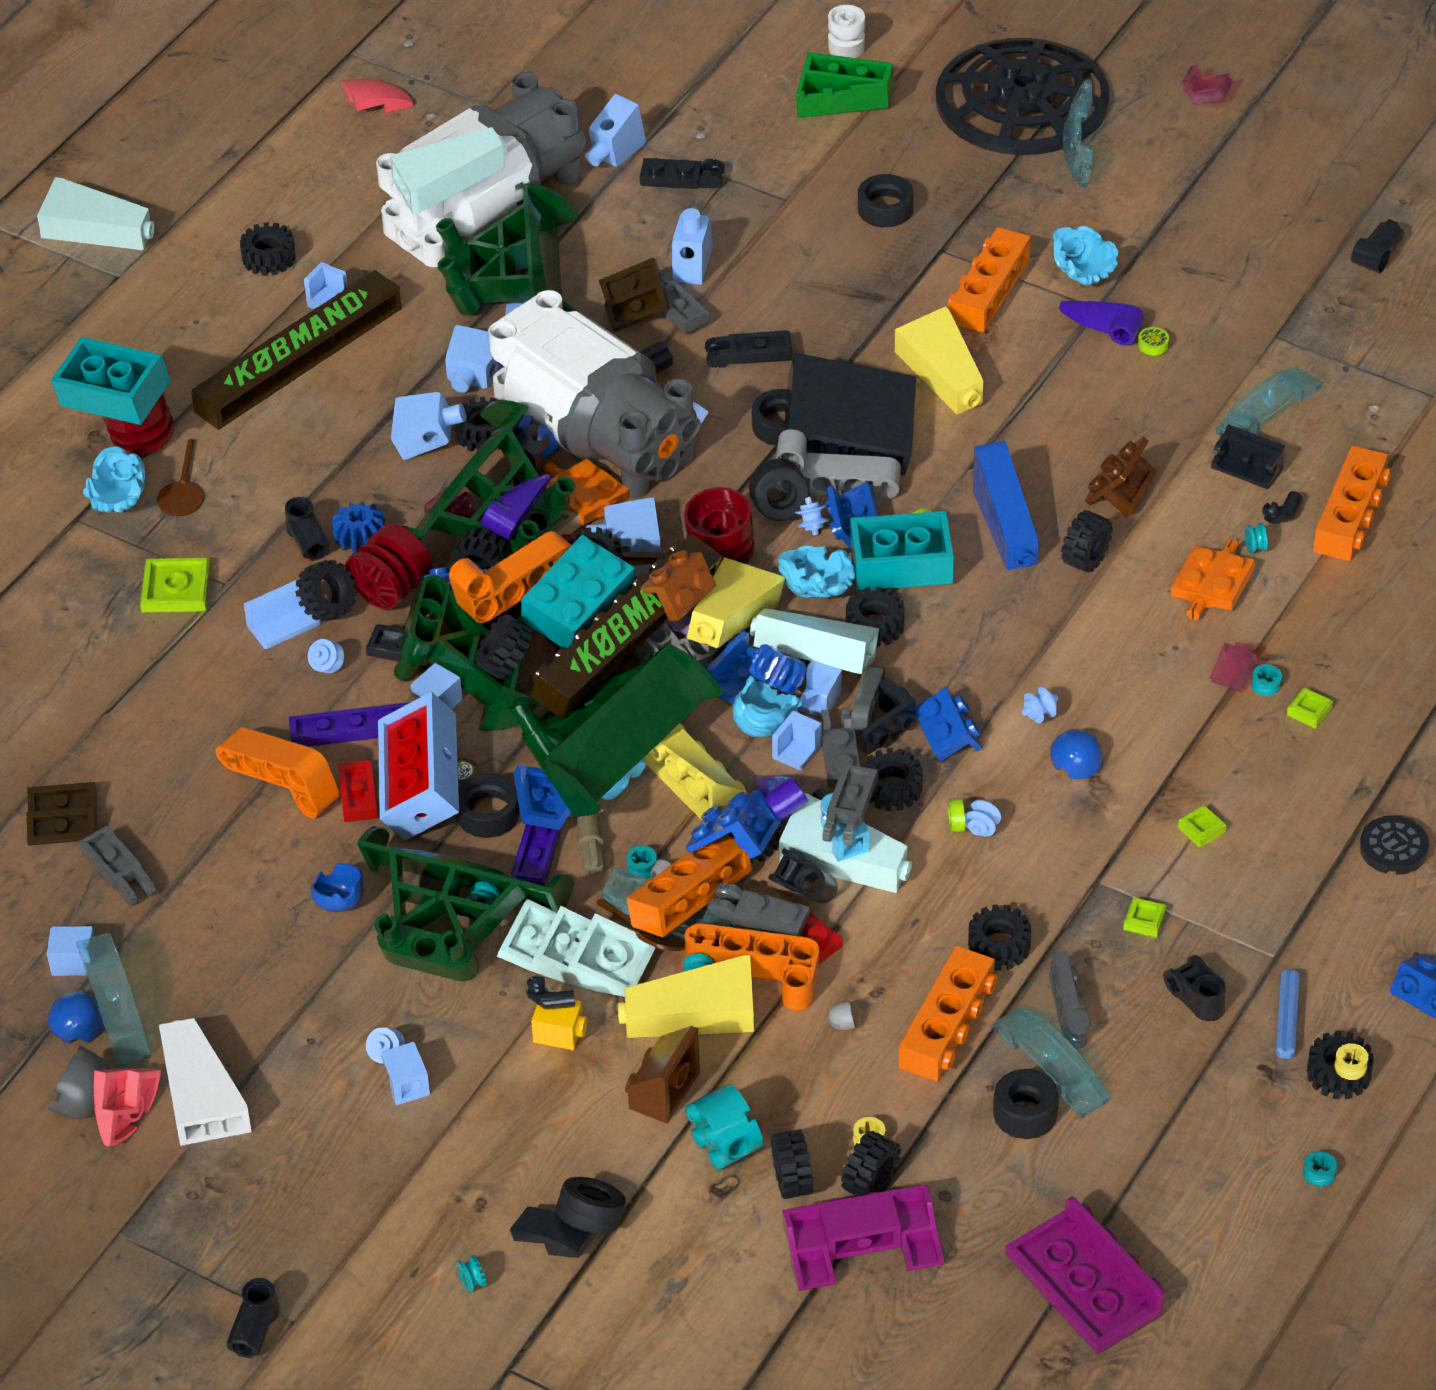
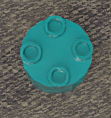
[684,1084,763,1171]

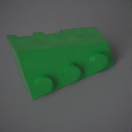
[796,52,894,118]

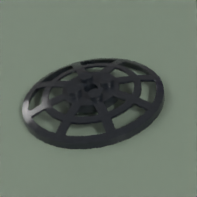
[936,38,1109,155]

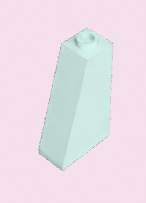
[390,127,507,215]
[37,177,154,250]
[750,608,879,674]
[779,793,912,893]

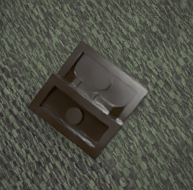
[599,257,670,332]
[26,782,97,846]

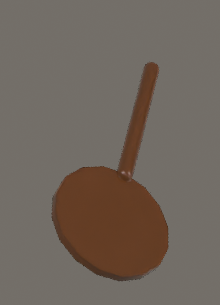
[157,439,204,516]
[596,899,685,951]

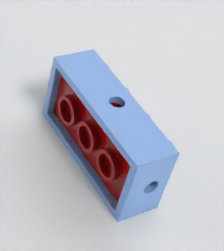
[378,691,459,841]

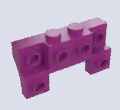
[783,1184,944,1291]

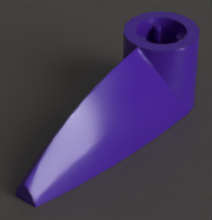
[1059,301,1144,346]
[481,474,551,541]
[754,775,809,821]

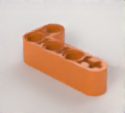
[449,531,572,623]
[215,727,340,819]
[685,924,819,1011]

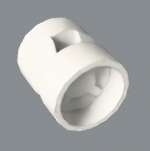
[828,4,865,58]

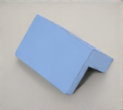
[244,578,321,649]

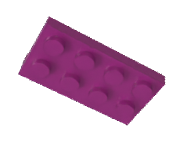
[1005,1196,1164,1354]

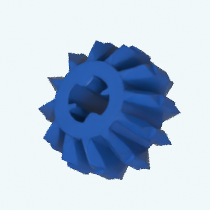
[332,501,385,553]
[749,644,807,693]

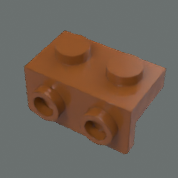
[641,550,716,621]

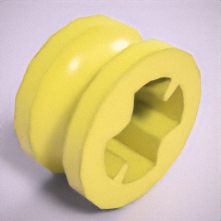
[1335,1043,1368,1080]
[853,1117,886,1146]

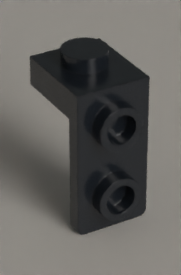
[863,678,916,755]

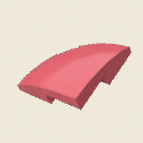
[341,79,413,113]
[94,1068,161,1147]

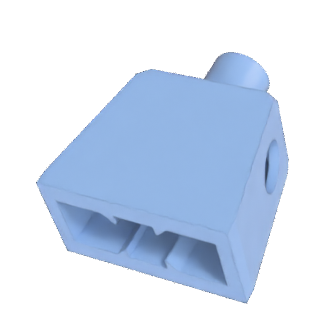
[585,94,646,166]
[672,208,713,285]
[445,325,505,393]
[391,392,466,460]
[586,497,660,553]

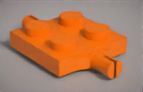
[544,458,630,526]
[1171,538,1255,620]

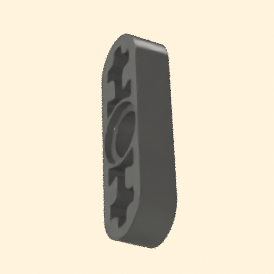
[851,666,885,731]

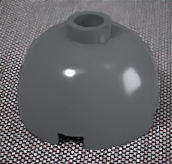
[48,1046,109,1119]

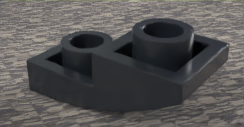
[510,1206,597,1258]

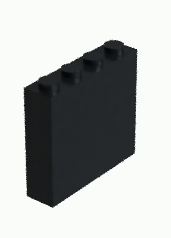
[784,353,916,476]

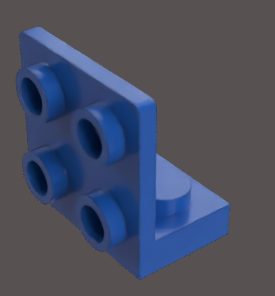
[686,789,781,859]

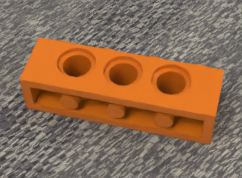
[947,227,1031,333]
[1313,445,1392,561]
[627,835,752,937]
[899,946,998,1082]

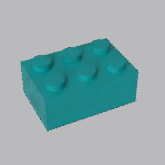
[51,337,171,425]
[850,511,954,591]
[521,535,635,648]

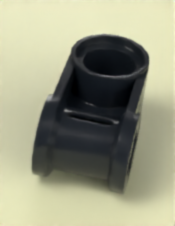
[768,848,838,903]
[1163,955,1226,1021]

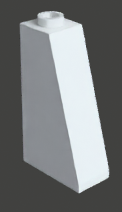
[159,1018,252,1146]

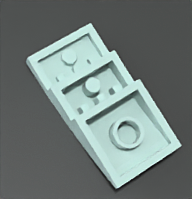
[497,899,656,997]

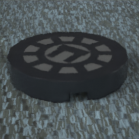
[1360,816,1429,875]

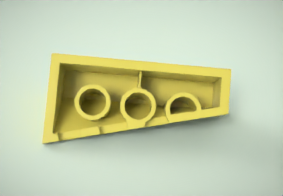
[644,723,747,820]

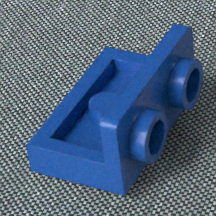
[825,482,880,549]
[706,630,763,704]
[916,687,983,761]
[513,764,572,830]
[1390,954,1436,1019]

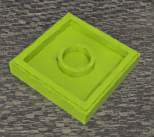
[140,558,211,612]

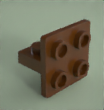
[1084,437,1157,516]

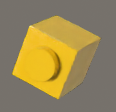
[531,1000,588,1050]

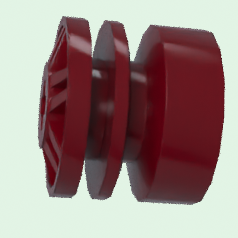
[102,392,174,456]
[684,487,755,569]
[345,523,432,610]

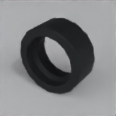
[858,174,913,227]
[751,389,787,446]
[456,773,520,838]

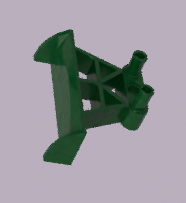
[436,183,578,315]
[402,400,575,554]
[393,575,538,731]
[508,643,723,817]
[357,826,574,982]

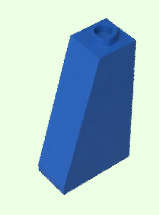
[973,441,1039,570]

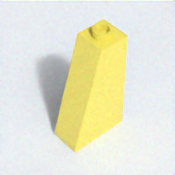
[895,306,983,415]
[686,557,786,649]
[618,955,754,1038]

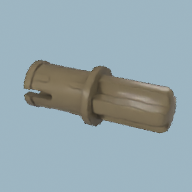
[577,815,604,875]

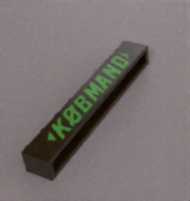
[191,270,402,430]
[530,533,722,719]

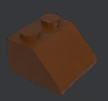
[625,1026,700,1124]

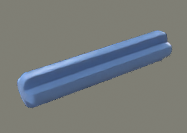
[1275,969,1300,1059]

